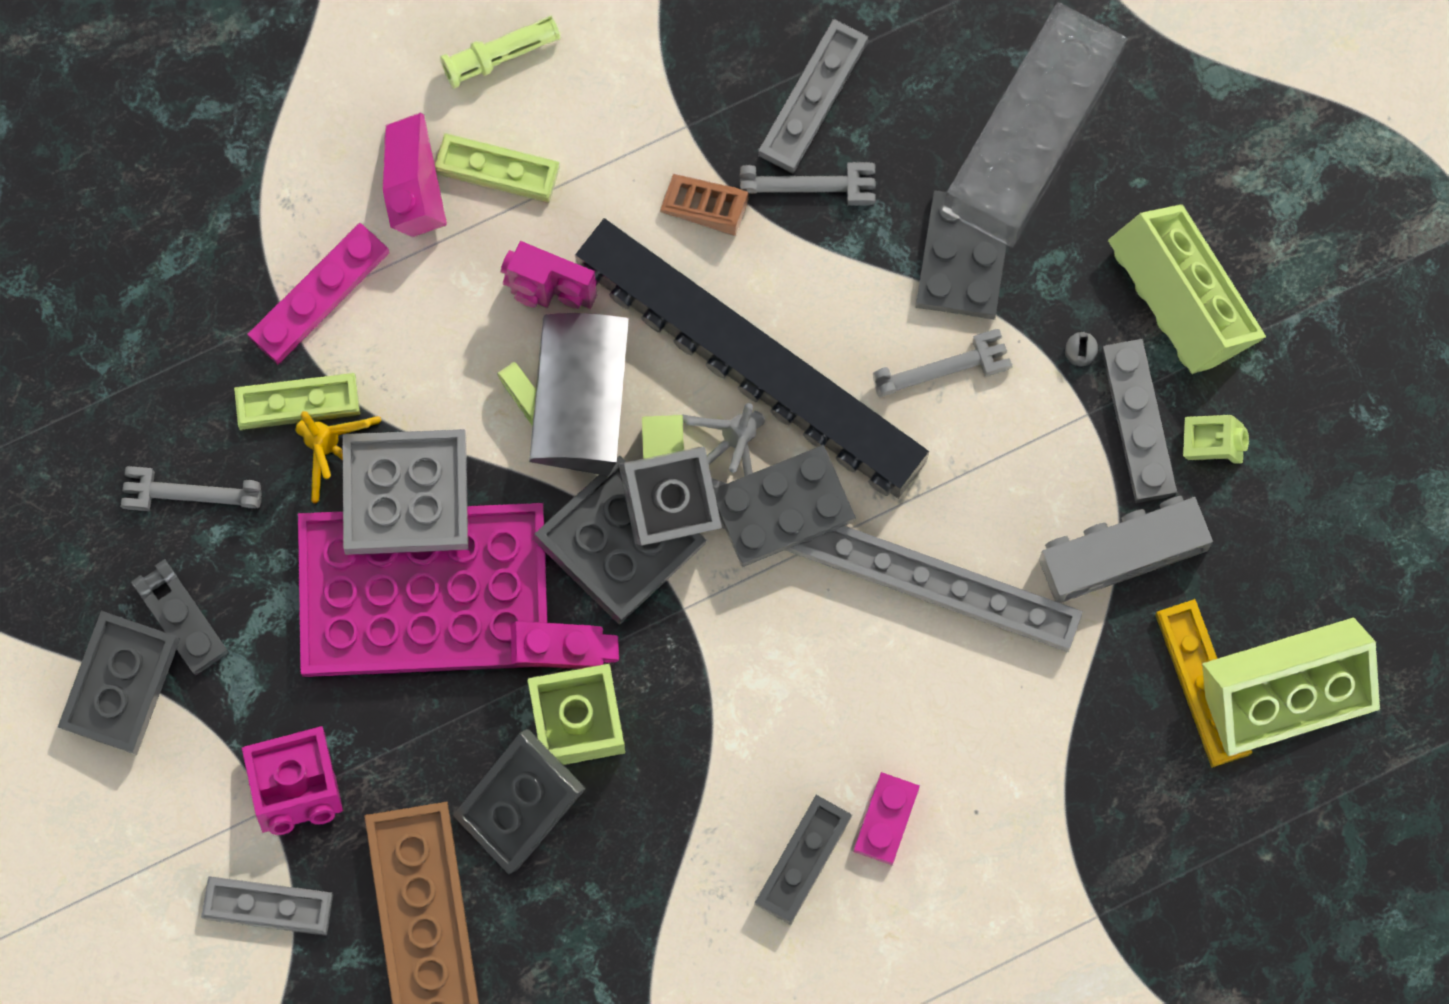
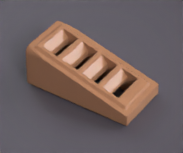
[660,174,749,236]

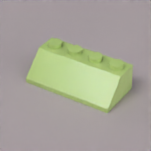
[1108,204,1266,374]
[1202,617,1380,756]

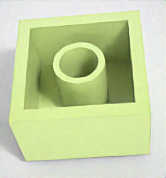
[528,664,625,765]

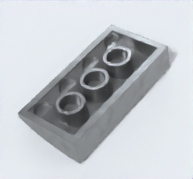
[529,313,629,476]

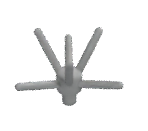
[682,403,765,477]

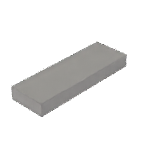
[201,876,333,936]

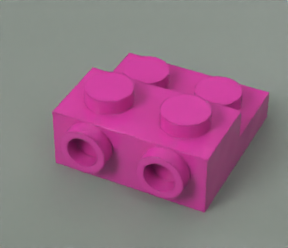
[500,241,597,309]
[242,726,343,835]

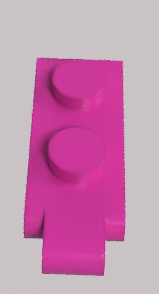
[511,621,619,669]

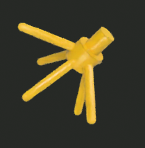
[295,411,381,504]

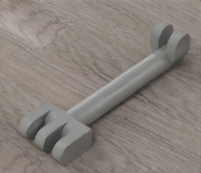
[740,162,876,205]
[873,329,1013,397]
[120,466,262,511]

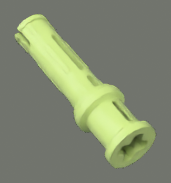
[440,16,560,89]

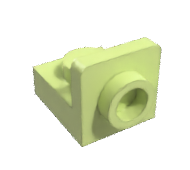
[1183,415,1249,464]

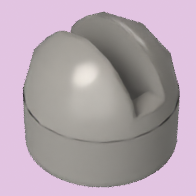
[1065,332,1098,366]

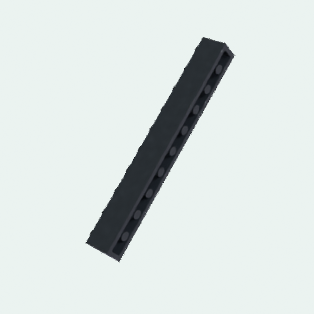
[575,218,929,499]

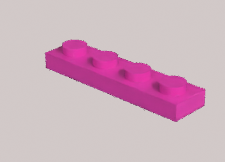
[247,222,390,365]

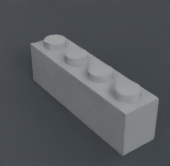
[1039,496,1213,603]

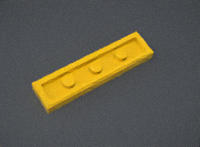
[1155,599,1252,767]

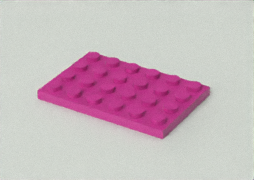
[298,503,548,677]

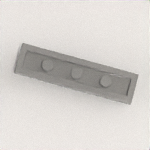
[758,19,868,174]
[1101,339,1177,503]

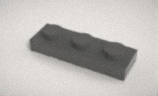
[755,794,852,925]

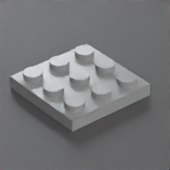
[343,429,469,555]

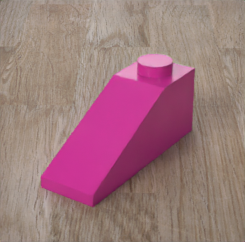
[383,113,447,237]

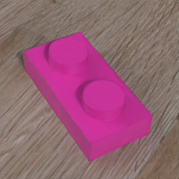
[853,772,920,866]

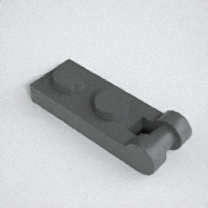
[131,559,229,676]

